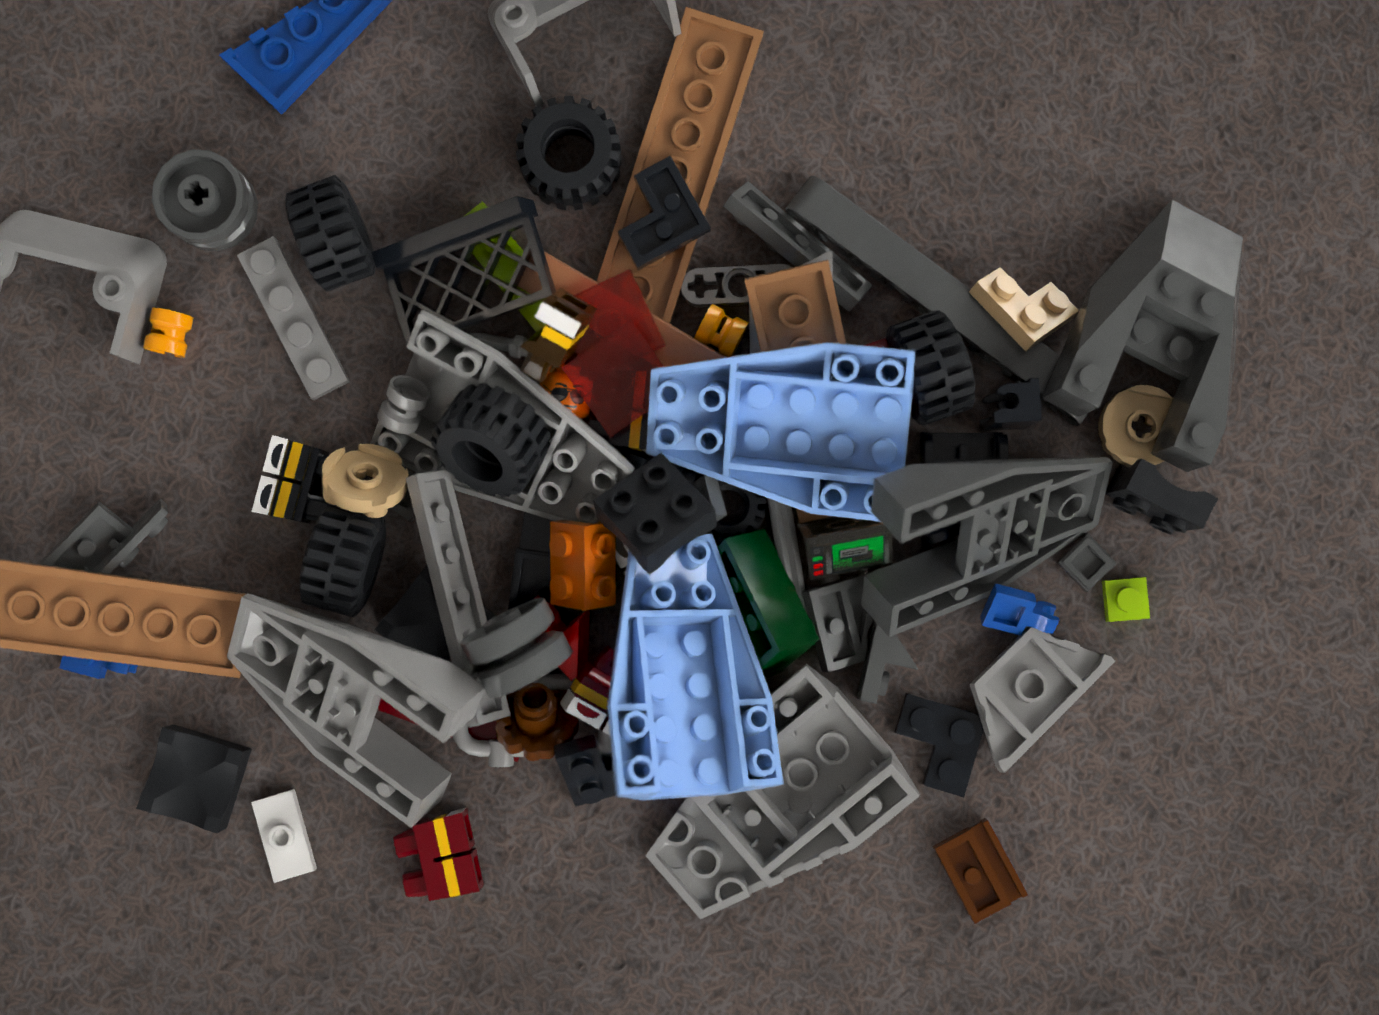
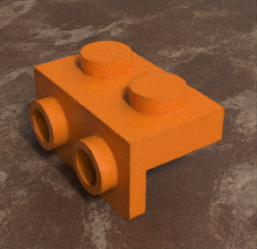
[549,520,616,611]

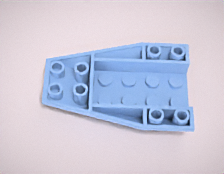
[646,342,915,522]
[607,534,783,800]

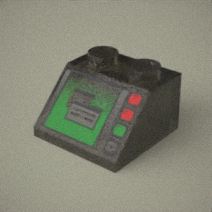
[797,517,892,584]

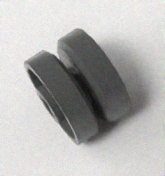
[152,149,258,251]
[460,597,573,698]

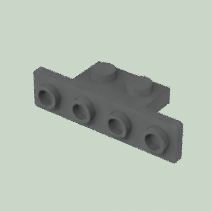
[40,499,168,574]

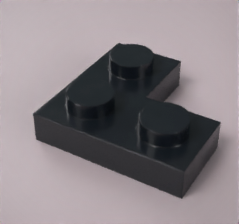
[618,156,711,271]
[894,693,984,798]
[553,734,616,807]

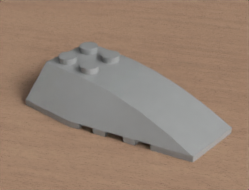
[646,664,920,919]

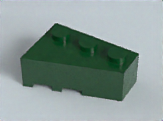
[717,529,819,678]

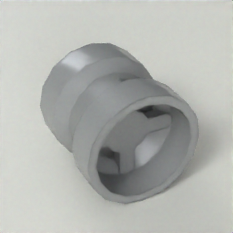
[377,375,431,434]

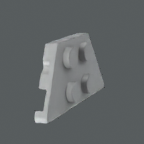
[969,627,1115,773]

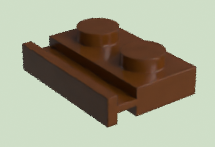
[932,818,1028,924]

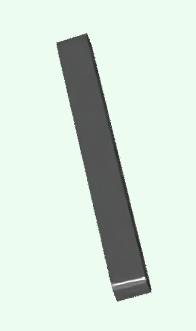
[785,175,1089,426]

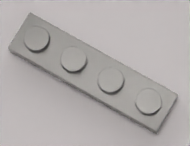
[237,236,350,400]

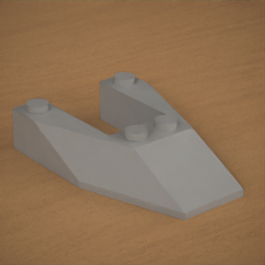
[227,593,485,828]

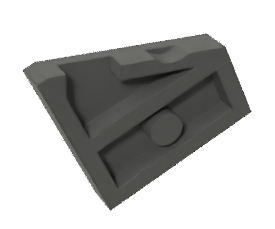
[802,570,874,673]

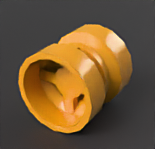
[694,304,749,357]
[143,307,194,358]

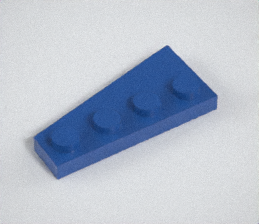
[219,0,393,115]

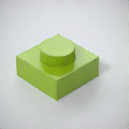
[1102,577,1150,622]

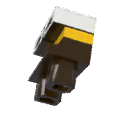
[520,288,598,382]

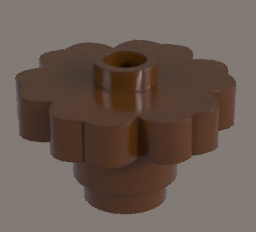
[495,683,579,761]

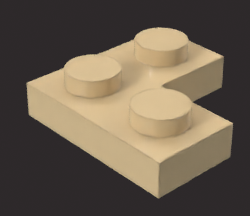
[969,267,1079,351]

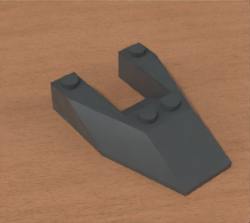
[1042,200,1243,472]
[861,457,1113,637]

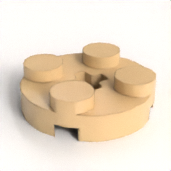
[1098,385,1173,467]
[322,444,408,518]

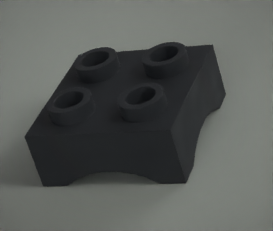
[593,453,717,575]
[1105,458,1218,535]
[374,565,496,663]
[136,724,252,833]

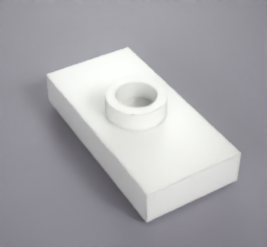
[251,789,317,883]

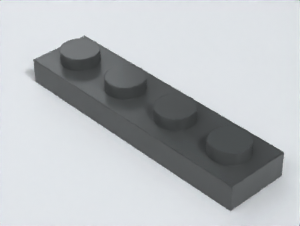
[723,181,873,312]

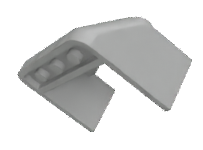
[488,0,681,107]
[0,210,167,365]

